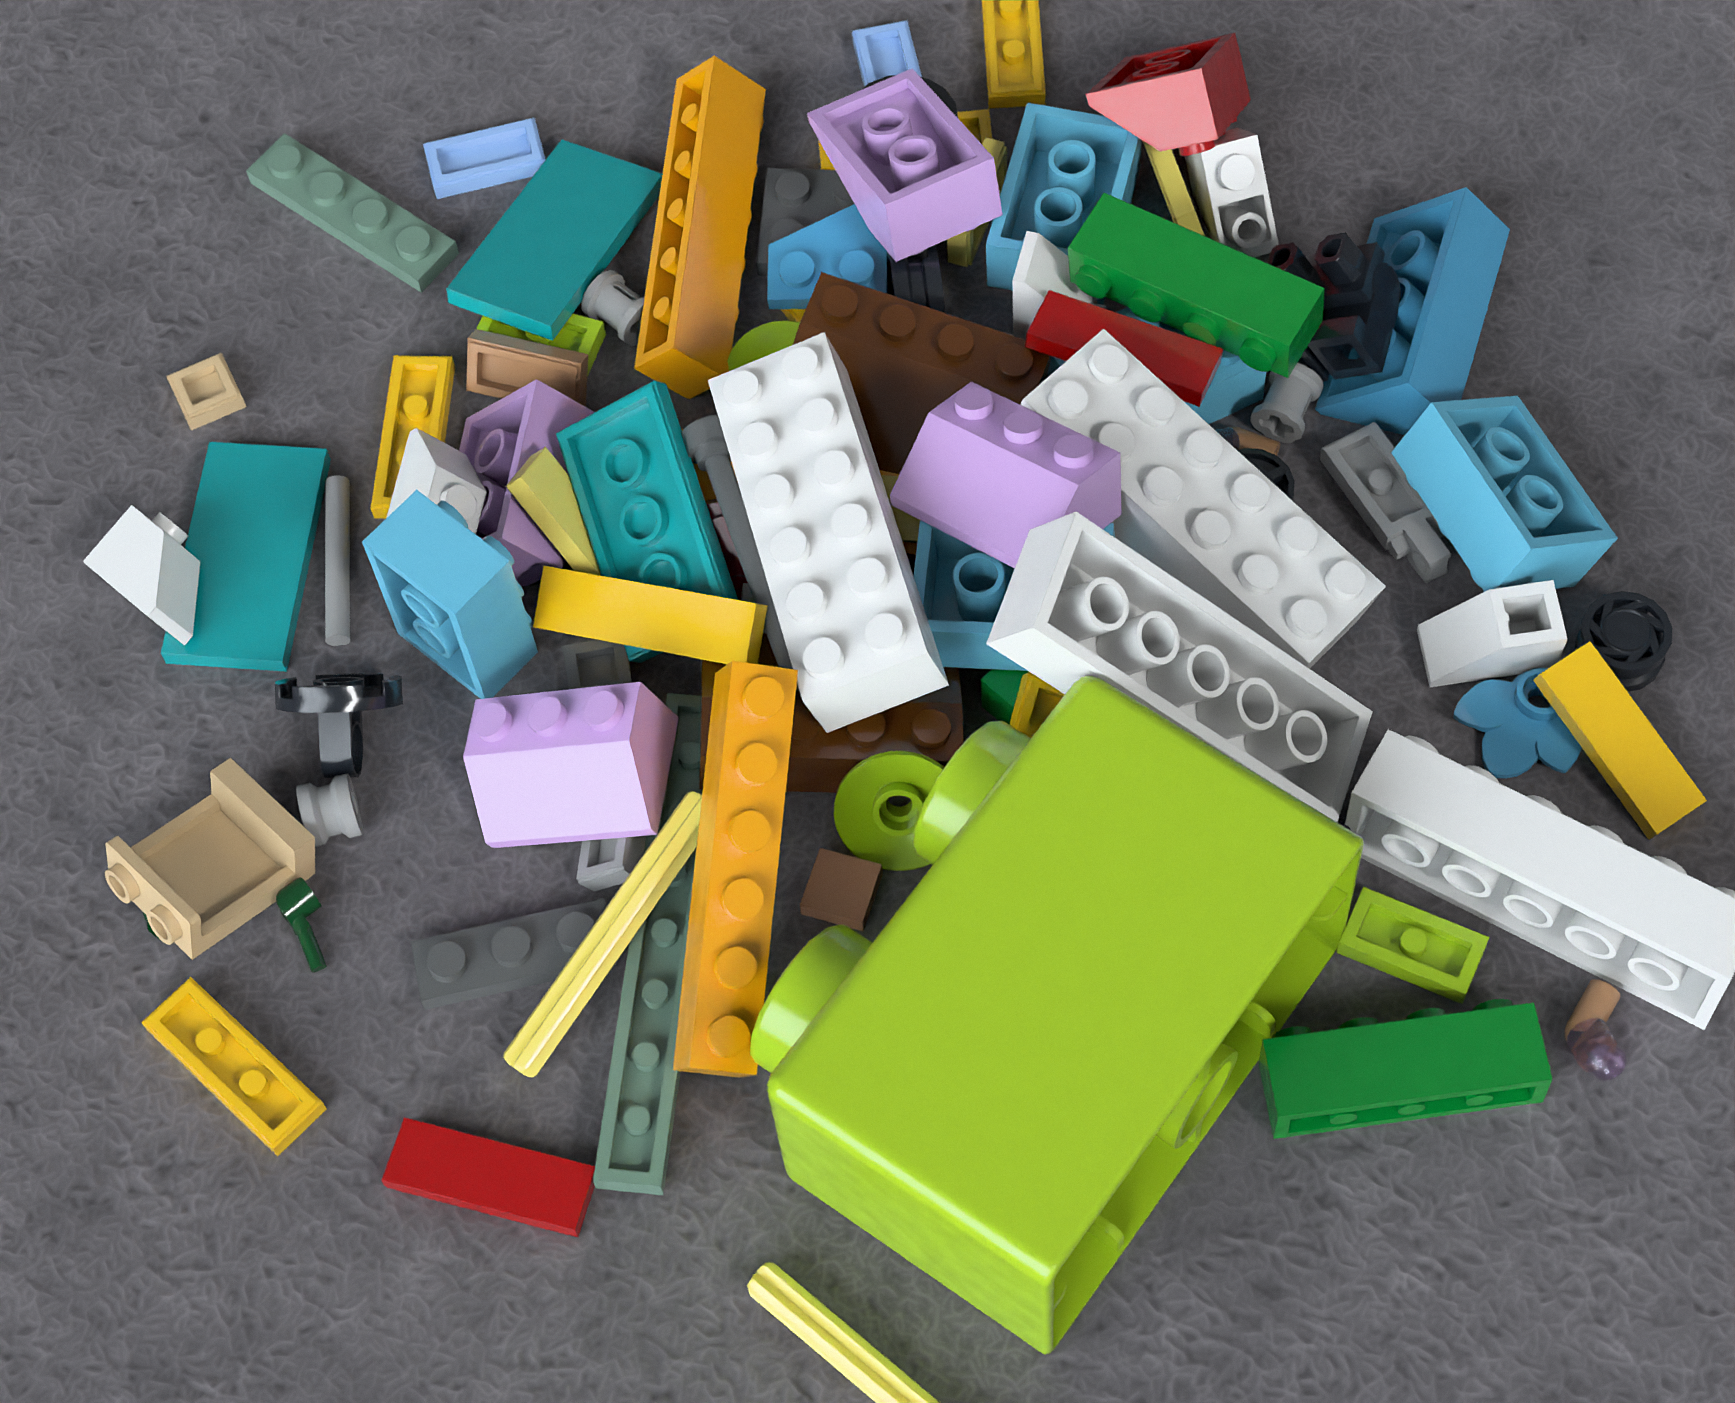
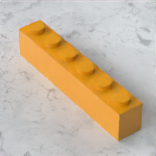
[634,55,766,399]
[673,661,798,1078]

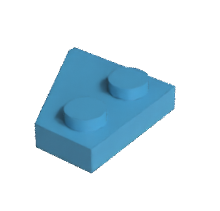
[767,204,888,309]

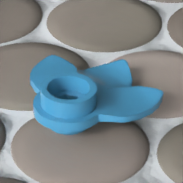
[1453,668,1582,778]

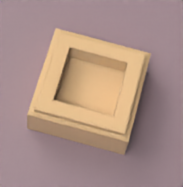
[166,353,246,430]

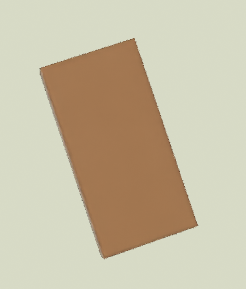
[466,329,588,406]

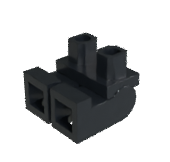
[1267,232,1401,382]

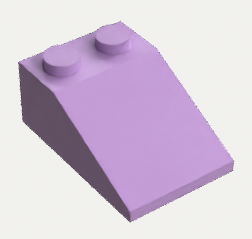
[807,68,1003,262]

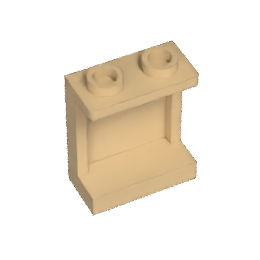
[105,758,315,960]

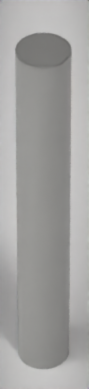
[325,475,350,646]

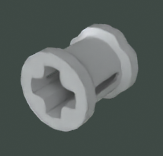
[582,270,644,347]
[1251,363,1323,443]

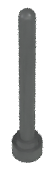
[681,415,799,691]

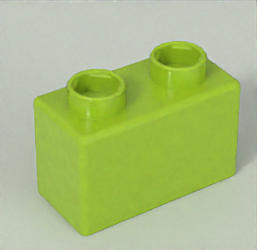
[750,676,1364,1354]

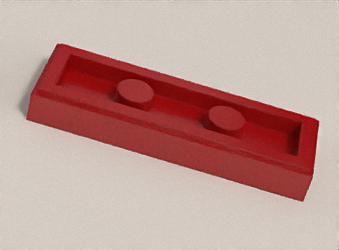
[1025,290,1223,407]
[382,1117,595,1238]

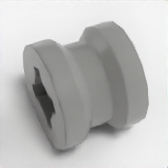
[296,773,364,847]

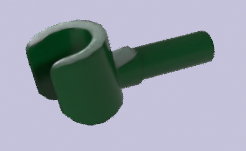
[276,877,327,973]

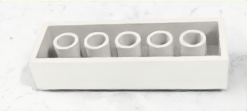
[1020,329,1386,669]
[708,332,949,733]
[986,512,1373,822]
[1345,729,1735,1030]

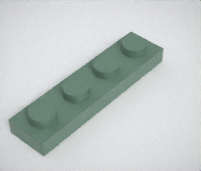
[246,133,459,293]

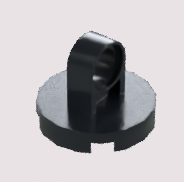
[275,673,403,778]

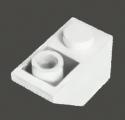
[1185,128,1279,257]
[1417,580,1568,687]

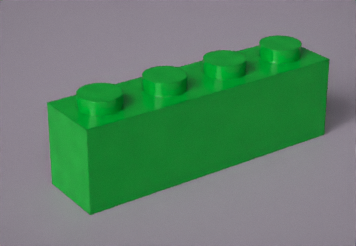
[1068,193,1325,378]
[1258,999,1553,1139]

